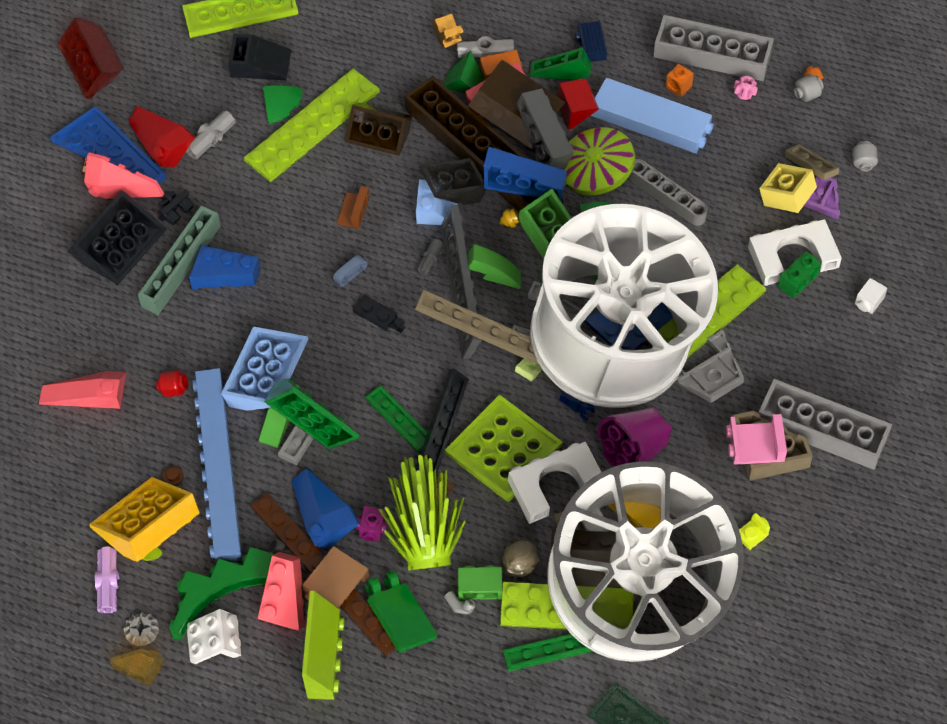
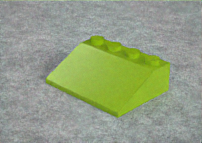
[302,591,345,700]

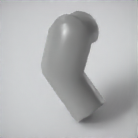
[444,591,475,614]

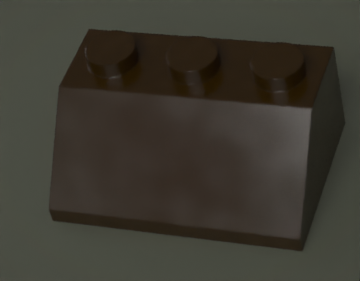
[345,102,412,156]

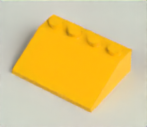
[89,477,199,562]

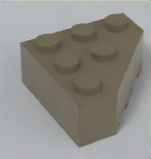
[733,411,813,481]

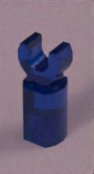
[559,391,595,421]

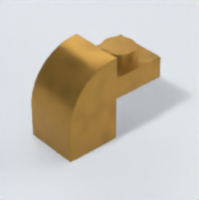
[432,14,463,48]

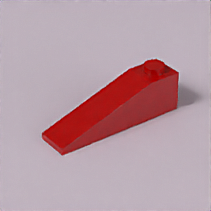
[128,106,195,168]

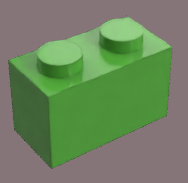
[458,565,502,600]

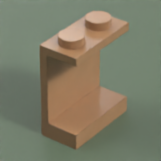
[302,546,369,613]

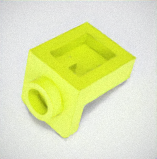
[739,513,770,550]

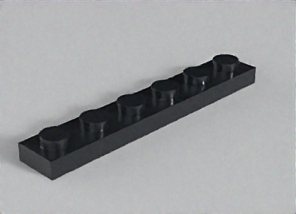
[415,368,469,478]

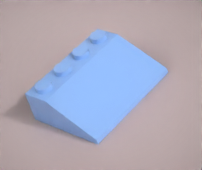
[221,327,309,411]

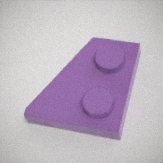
[804,177,840,220]

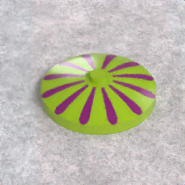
[565,127,635,196]

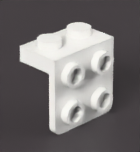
[187,609,241,664]

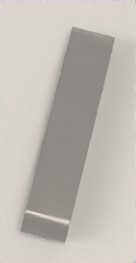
[628,159,707,226]

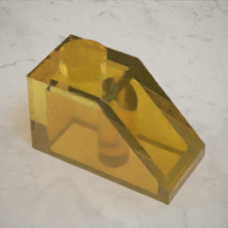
[110,648,164,687]

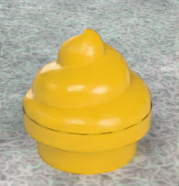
[499,208,520,228]

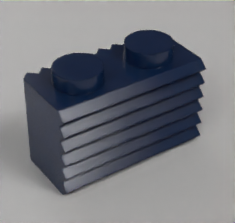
[575,21,607,62]

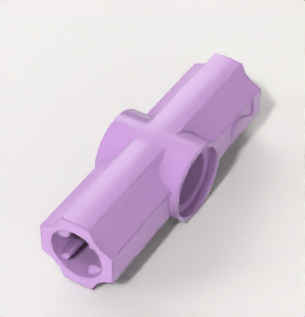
[95,547,119,613]

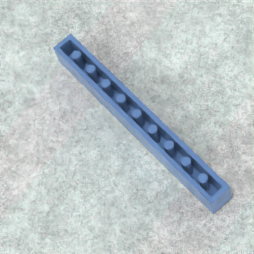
[192,368,242,564]

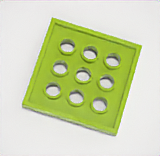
[445,395,563,503]

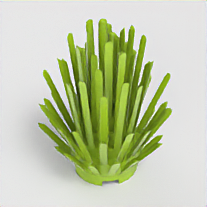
[379,455,466,571]

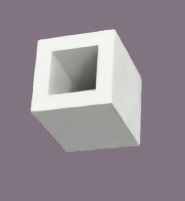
[855,278,887,314]

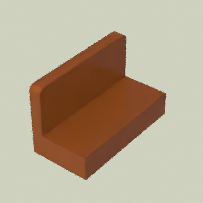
[337,186,369,229]

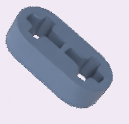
[333,255,367,287]

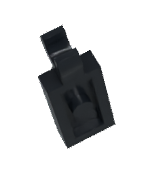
[353,295,406,333]

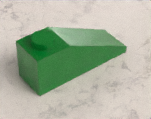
[530,47,592,81]

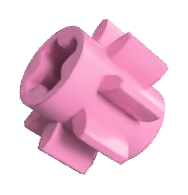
[733,76,758,100]

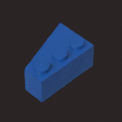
[189,245,261,290]

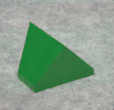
[443,50,484,93]

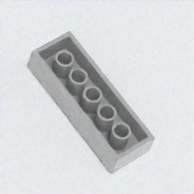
[654,15,774,81]
[759,379,893,470]

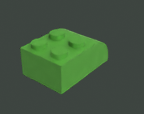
[519,189,572,259]

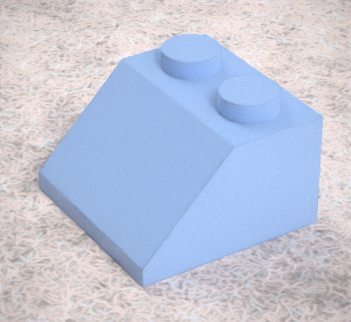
[416,179,459,225]

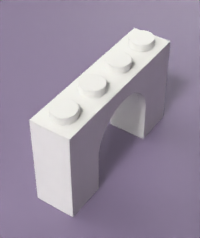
[748,219,841,286]
[508,442,601,524]

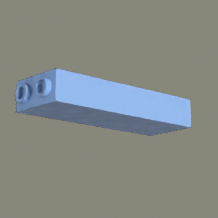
[591,78,714,154]

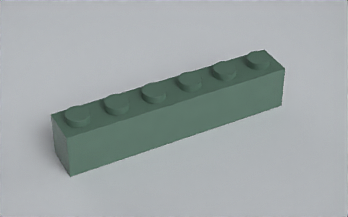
[138,206,221,315]

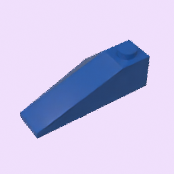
[292,468,360,548]

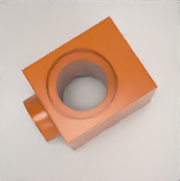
[666,64,694,98]

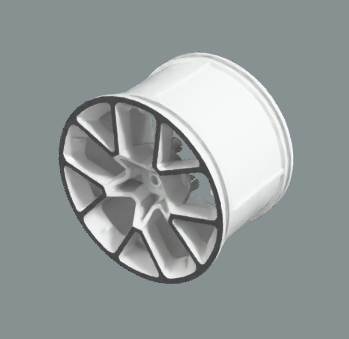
[547,462,744,662]

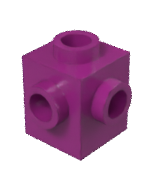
[356,506,388,542]

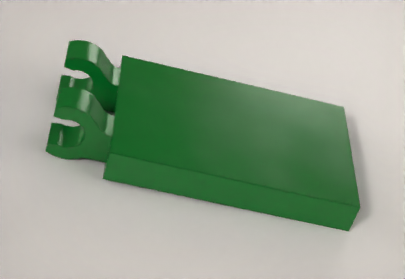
[365,571,438,653]

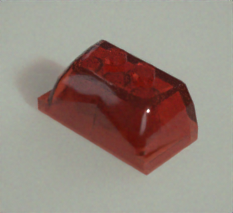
[58,18,124,99]

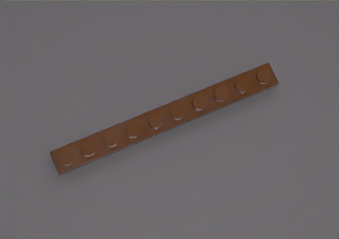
[251,493,396,657]

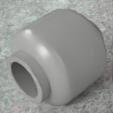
[794,74,823,102]
[852,141,878,171]

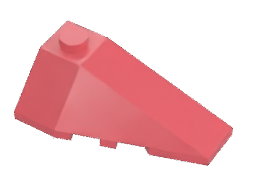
[39,371,127,409]

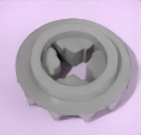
[123,611,159,646]

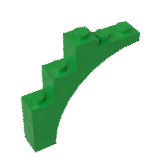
[169,547,275,641]

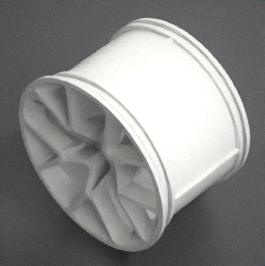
[530,204,718,408]

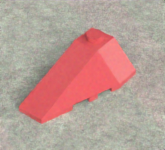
[84,152,164,199]

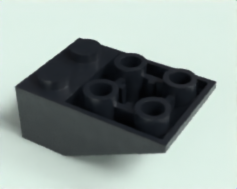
[228,34,291,81]

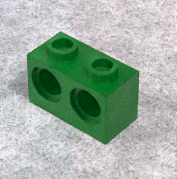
[778,251,822,299]

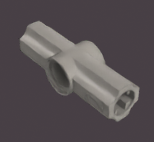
[457,36,514,58]
[186,111,236,159]

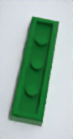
[365,385,427,454]
[503,634,593,672]

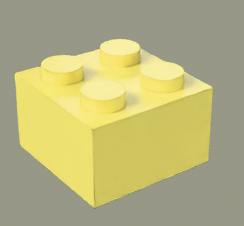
[759,163,817,213]

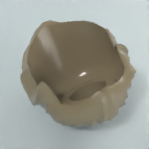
[502,540,540,577]

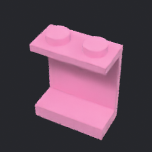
[726,414,787,465]

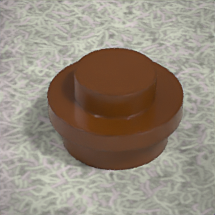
[162,466,184,486]

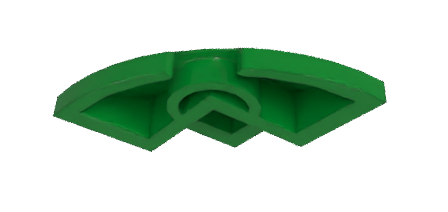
[263,85,302,124]

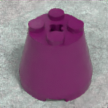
[597,408,672,467]

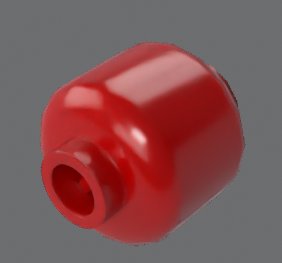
[156,370,188,398]

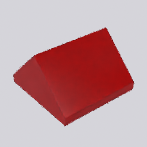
[557,79,599,130]

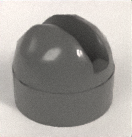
[267,538,286,554]

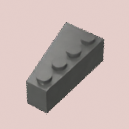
[517,88,574,170]

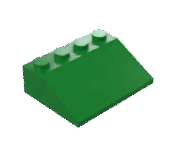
[264,378,360,449]

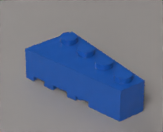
[484,147,567,201]

